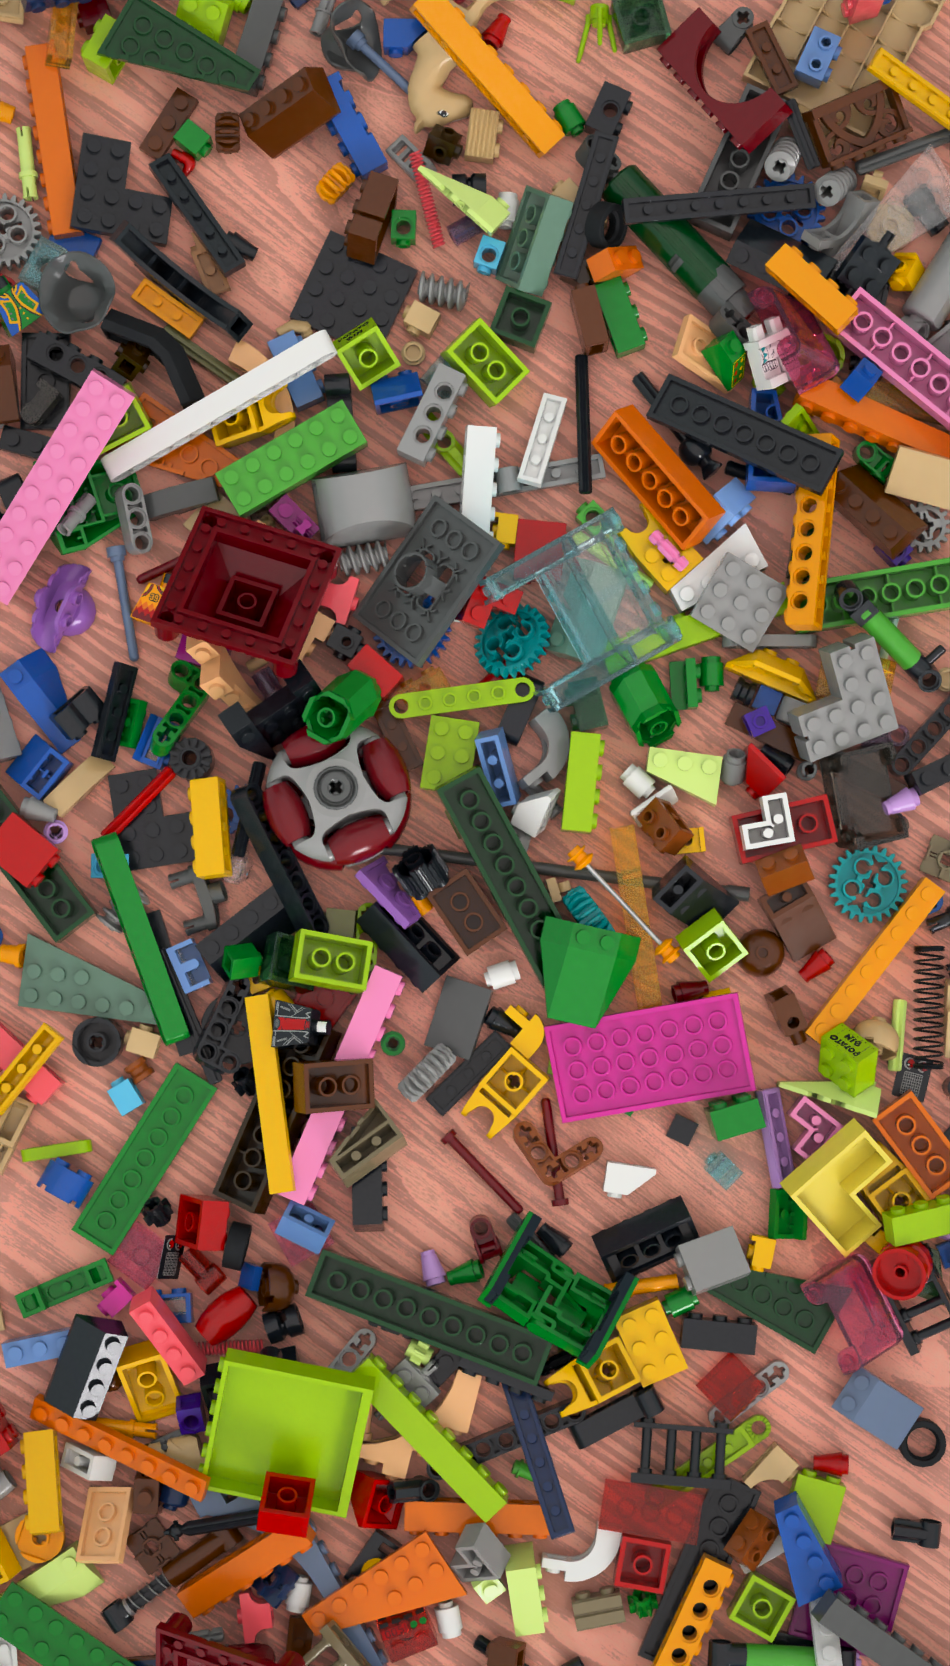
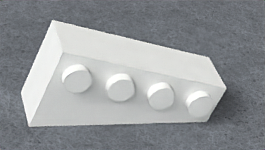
[669,523,768,613]

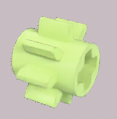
[404,1338,434,1366]

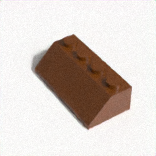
[239,67,341,159]
[834,464,928,560]

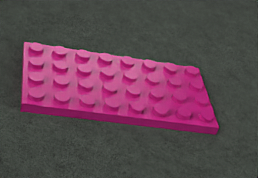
[544,992,757,1123]

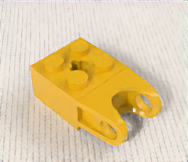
[211,384,296,448]
[614,502,704,595]
[461,1046,550,1139]
[860,1141,931,1223]
[543,1336,642,1418]

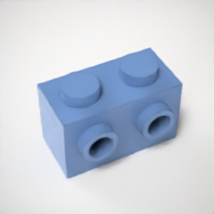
[794,26,843,89]
[275,1200,335,1255]

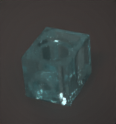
[704,1151,743,1191]

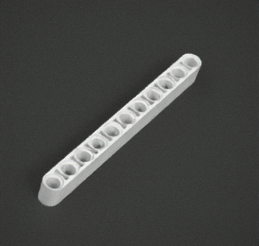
[100,330,338,483]

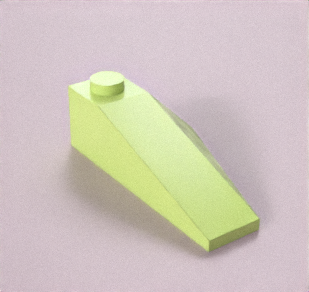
[417,165,510,237]
[776,1080,882,1118]
[0,1541,105,1606]

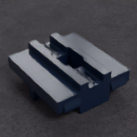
[252,1564,300,1609]

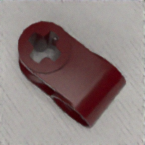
[469,1214,503,1265]

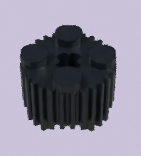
[392,844,449,900]

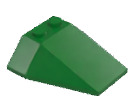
[33,460,140,555]
[540,916,641,1028]

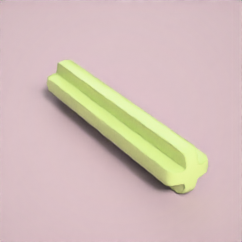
[888,999,907,1072]

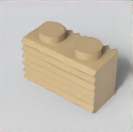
[464,107,504,165]

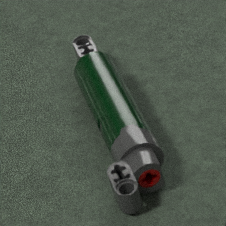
[575,134,759,345]

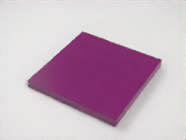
[787,1542,910,1657]

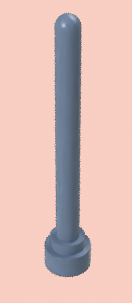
[346,29,409,95]
[106,545,139,662]

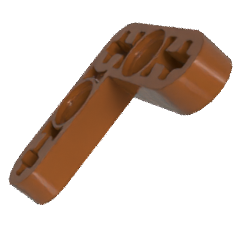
[513,1121,603,1186]

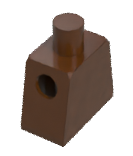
[764,985,808,1046]
[133,1471,162,1515]

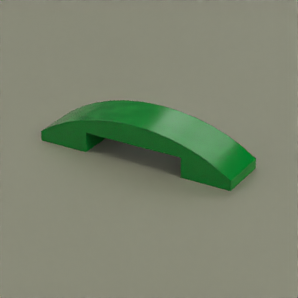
[15,1258,114,1318]

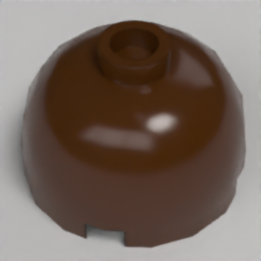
[738,929,785,977]
[257,1262,299,1312]

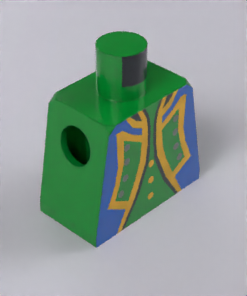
[0,275,43,337]

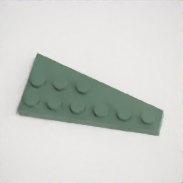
[18,933,157,1025]

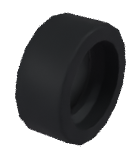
[585,201,628,249]
[222,1221,252,1271]
[899,1417,947,1467]

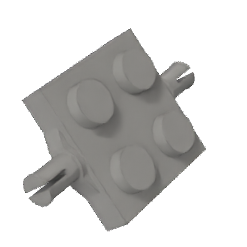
[374,1356,441,1421]

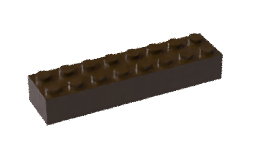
[212,1028,342,1215]

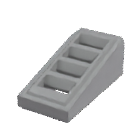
[385,134,437,185]

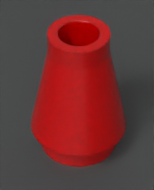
[481,13,511,51]
[798,948,835,983]
[813,1452,849,1477]

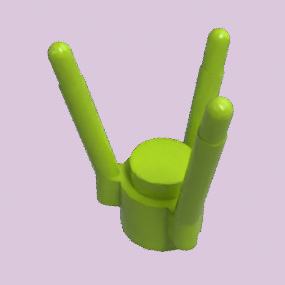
[576,3,617,63]

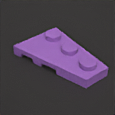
[355,856,422,929]

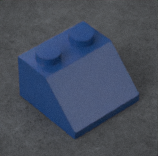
[370,370,423,415]

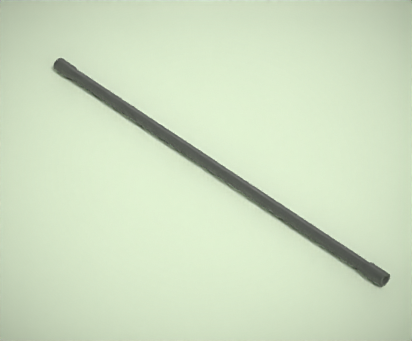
[381,844,750,902]

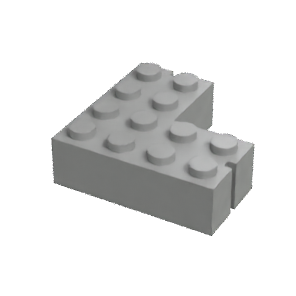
[787,632,899,762]

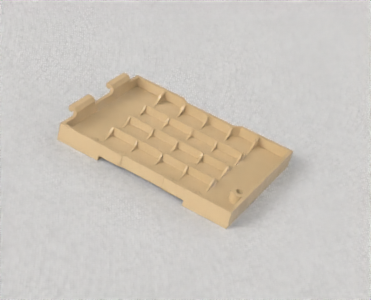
[741,0,946,138]

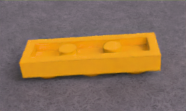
[131,278,204,340]

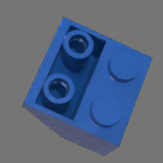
[5,734,74,802]

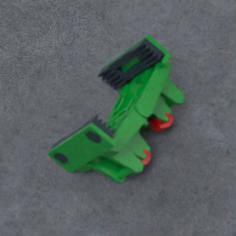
[477,1211,639,1369]

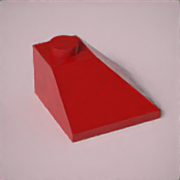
[743,743,787,800]
[350,1470,404,1530]

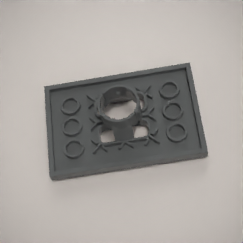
[352,495,505,668]

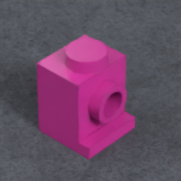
[97,1277,137,1318]

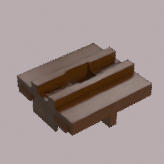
[126,1517,181,1575]

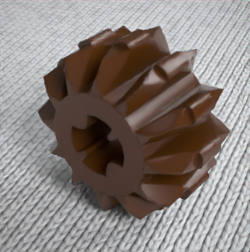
[215,112,240,154]

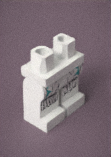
[743,316,807,391]

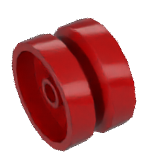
[872,1242,933,1301]

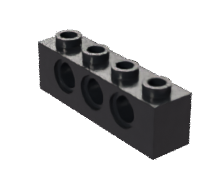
[26,331,127,389]

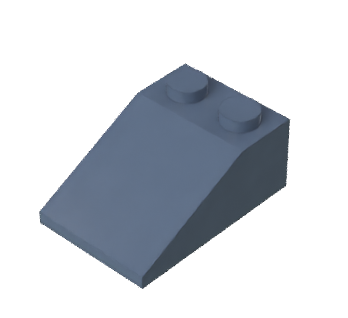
[832,1365,924,1450]

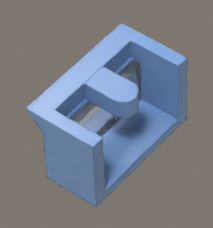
[165,938,213,994]

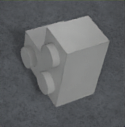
[449,1522,511,1582]

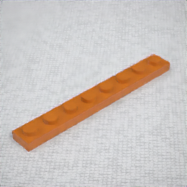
[29,1393,211,1502]

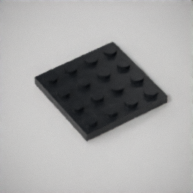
[290,230,418,340]

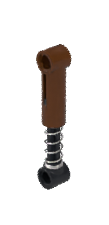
[100,1528,244,1634]

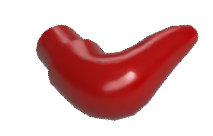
[171,149,196,177]

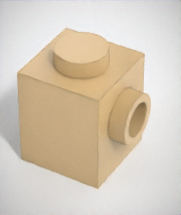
[402,300,441,340]
[123,1023,162,1059]

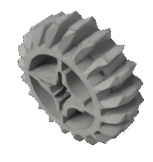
[398,1043,456,1102]

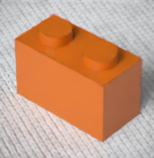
[586,245,644,283]

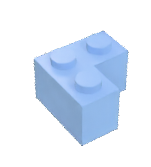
[702,477,756,545]

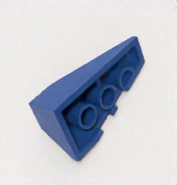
[0,648,81,754]

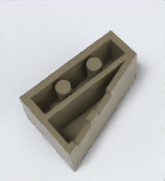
[329,1098,408,1188]

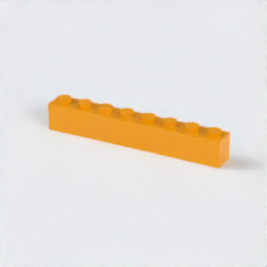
[409,0,565,158]
[803,877,945,1045]

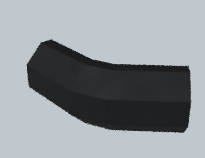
[100,308,205,409]

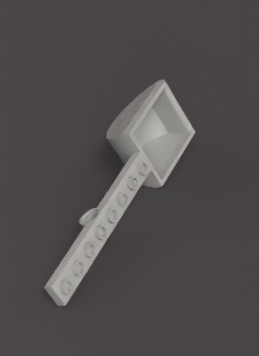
[311,453,606,548]

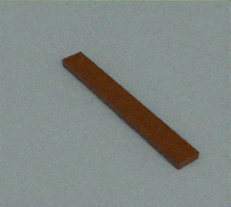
[724,702,909,802]

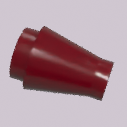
[671,980,709,1003]

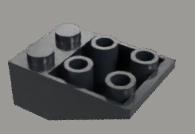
[652,855,739,926]

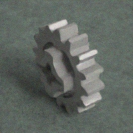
[908,502,950,554]

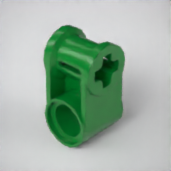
[852,441,894,485]

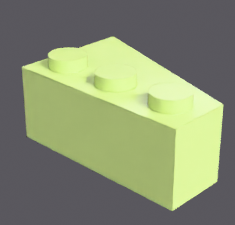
[645,747,723,807]
[504,1541,549,1637]

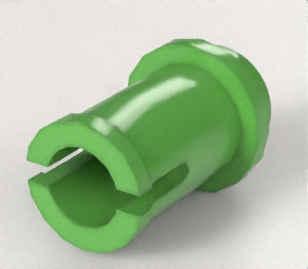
[511,1459,533,1482]

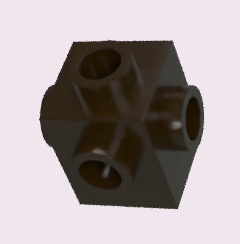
[423,124,463,166]
[111,341,152,382]

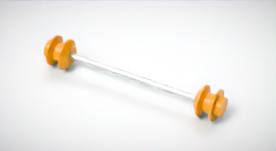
[567,845,681,964]

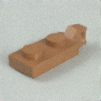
[190,232,231,296]

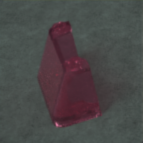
[747,286,840,395]
[800,1254,903,1376]

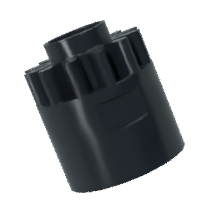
[169,737,215,781]

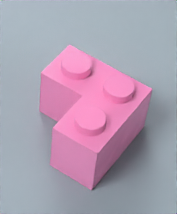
[786,1094,843,1160]

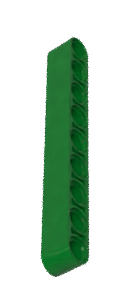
[91,832,190,1046]

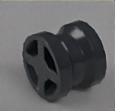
[730,677,758,706]

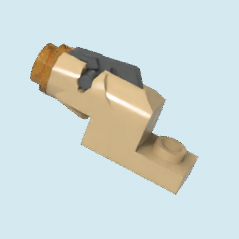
[145,1429,205,1470]

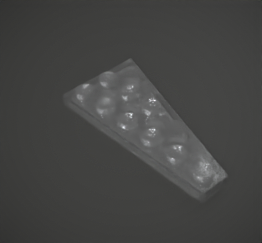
[833,143,950,284]

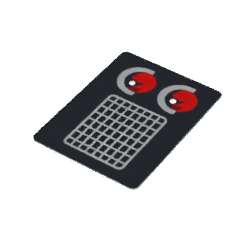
[892,1052,933,1102]
[157,1235,184,1279]

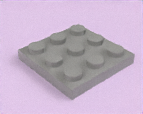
[689,552,787,653]

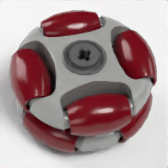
[262,726,412,871]

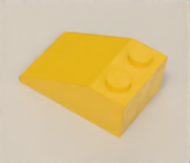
[116,1340,182,1423]

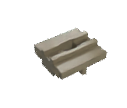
[919,834,950,883]

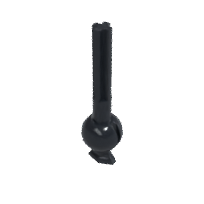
[632,372,722,480]

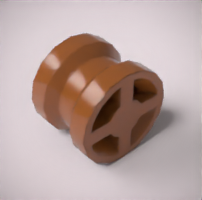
[124,1056,155,1085]

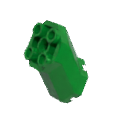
[609,660,682,747]
[302,670,382,745]

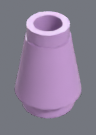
[882,787,920,816]
[43,820,68,844]
[420,1249,446,1287]

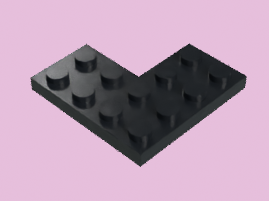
[69,132,172,247]
[108,768,195,871]

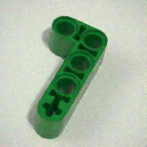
[150,660,210,757]

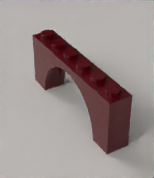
[657,7,793,154]

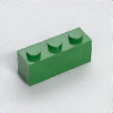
[595,276,648,359]

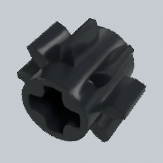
[231,1067,256,1097]
[141,1197,174,1228]

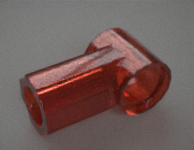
[178,1248,227,1295]

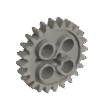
[0,193,42,272]

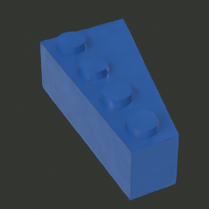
[325,71,388,181]
[745,388,796,493]
[774,1491,843,1607]

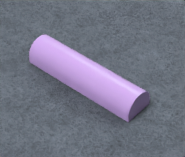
[754,1087,794,1189]

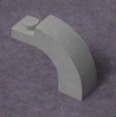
[801,190,880,257]
[517,704,570,790]

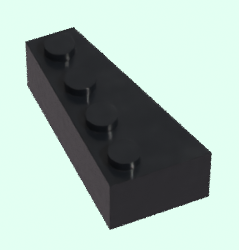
[351,1127,388,1232]

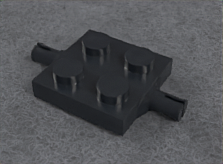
[834,230,901,298]

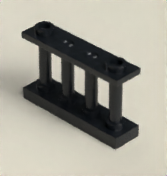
[866,1241,950,1356]
[631,1417,735,1490]

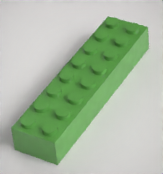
[795,558,950,634]

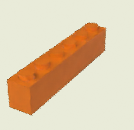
[404,1497,550,1539]
[176,1524,316,1619]

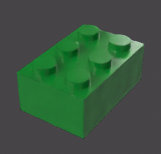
[704,1092,766,1141]

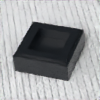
[666,1114,699,1146]

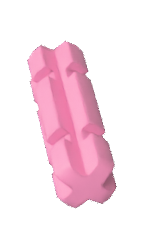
[648,530,689,572]

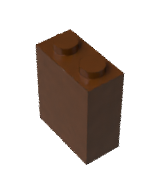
[570,283,609,356]

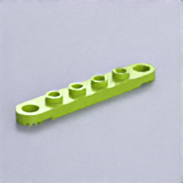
[389,677,535,719]
[644,1414,771,1510]

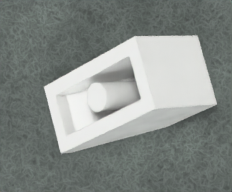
[510,788,561,838]
[602,1160,656,1198]
[60,1442,117,1481]

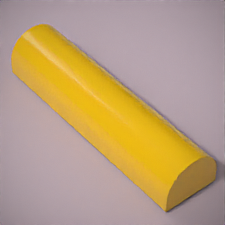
[0,1023,64,1116]

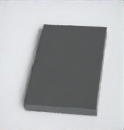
[424,975,494,1061]

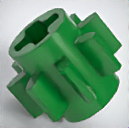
[627,1589,658,1619]

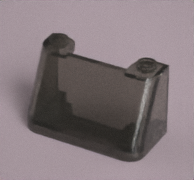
[819,741,909,850]

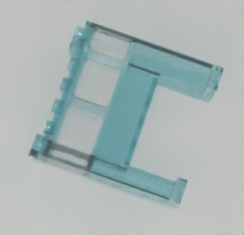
[479,507,683,713]

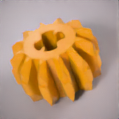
[316,162,355,205]

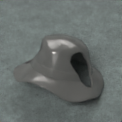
[321,0,382,82]
[39,251,115,334]

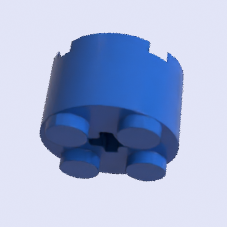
[36,1157,94,1209]

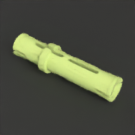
[16,126,39,201]

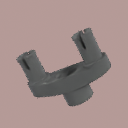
[168,865,228,936]

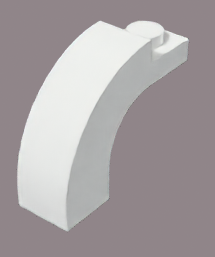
[541,1521,622,1582]

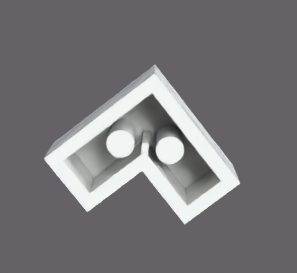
[739,792,795,851]

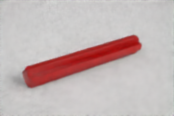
[101,766,176,836]

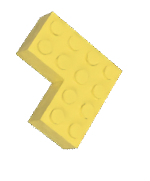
[779,1118,893,1258]

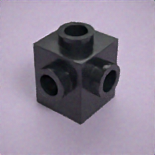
[326,623,365,662]

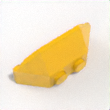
[724,648,817,704]

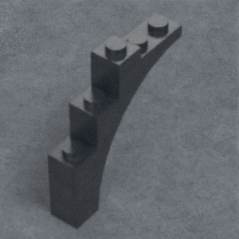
[109,220,253,343]

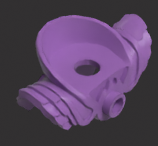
[30,563,96,653]

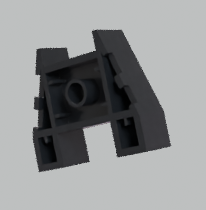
[218,659,322,761]

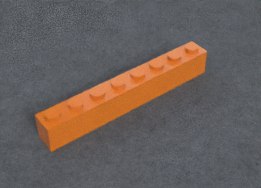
[22,42,85,240]
[792,371,950,458]

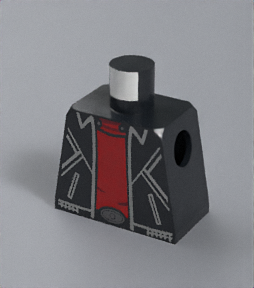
[271,1000,331,1050]

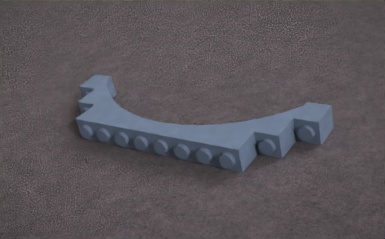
[189,1490,389,1666]

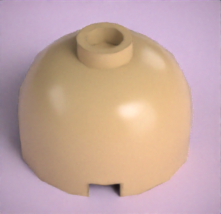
[853,1016,899,1061]

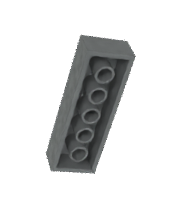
[687,83,787,242]

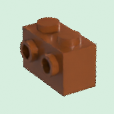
[637,797,694,856]
[755,843,815,896]
[723,1508,780,1572]

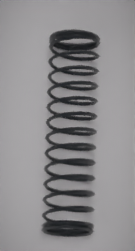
[912,946,945,1069]

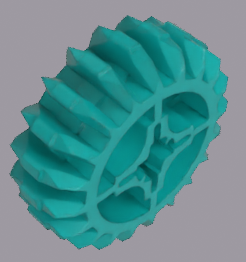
[563,886,615,932]

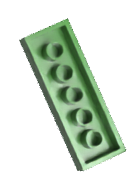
[215,400,368,518]

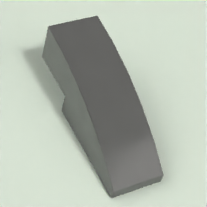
[144,477,220,521]

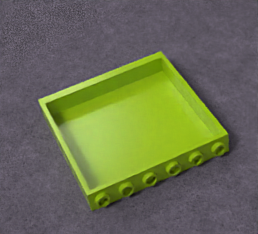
[198,1348,376,1518]

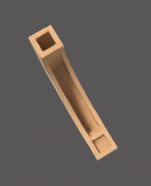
[228,340,296,439]

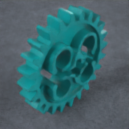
[474,603,551,679]
[827,844,908,923]

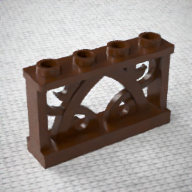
[802,80,913,171]

